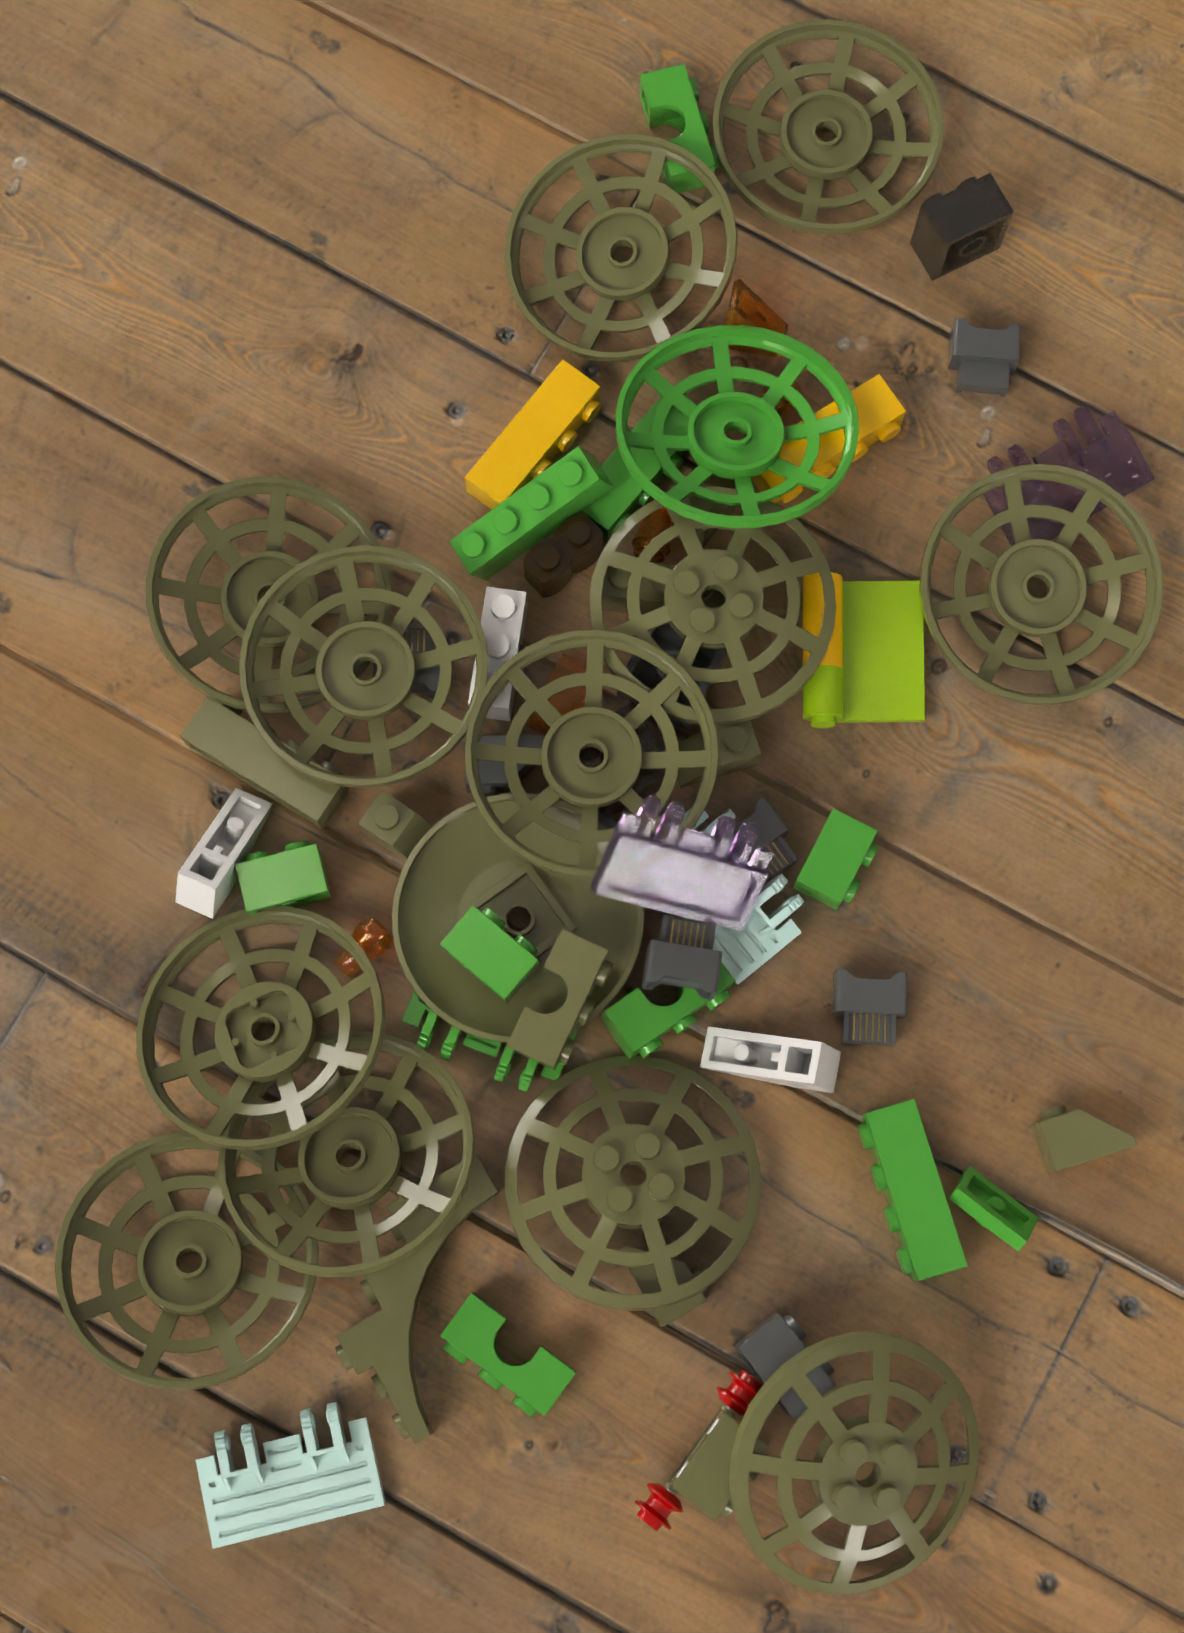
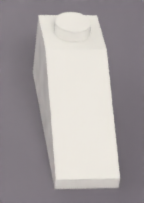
[175,788,273,919]
[700,1027,841,1093]

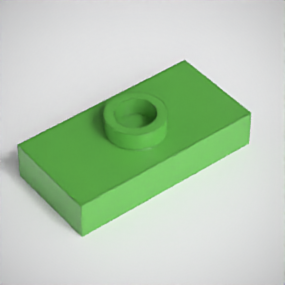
[948,1166,1039,1251]

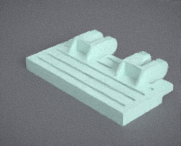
[632,808,804,985]
[195,1402,386,1549]

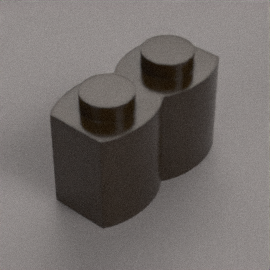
[523,512,603,598]

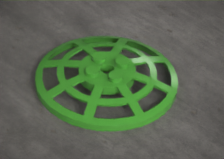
[615,325,859,528]

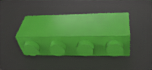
[580,397,697,543]
[449,446,614,581]
[857,1099,968,1281]

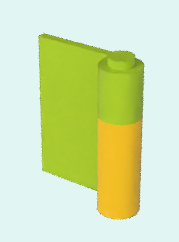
[802,572,925,728]

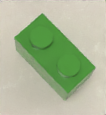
[793,808,879,910]
[235,841,332,916]
[440,905,540,1004]

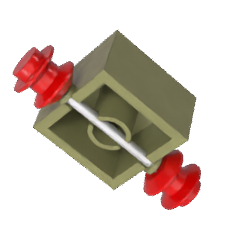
[635,1369,769,1532]

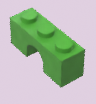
[639,64,720,193]
[600,962,736,1059]
[440,1293,576,1417]

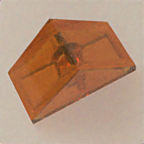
[726,279,788,358]

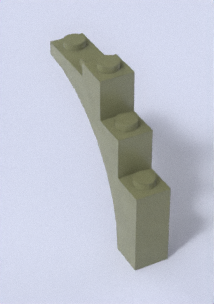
[335,1154,499,1444]

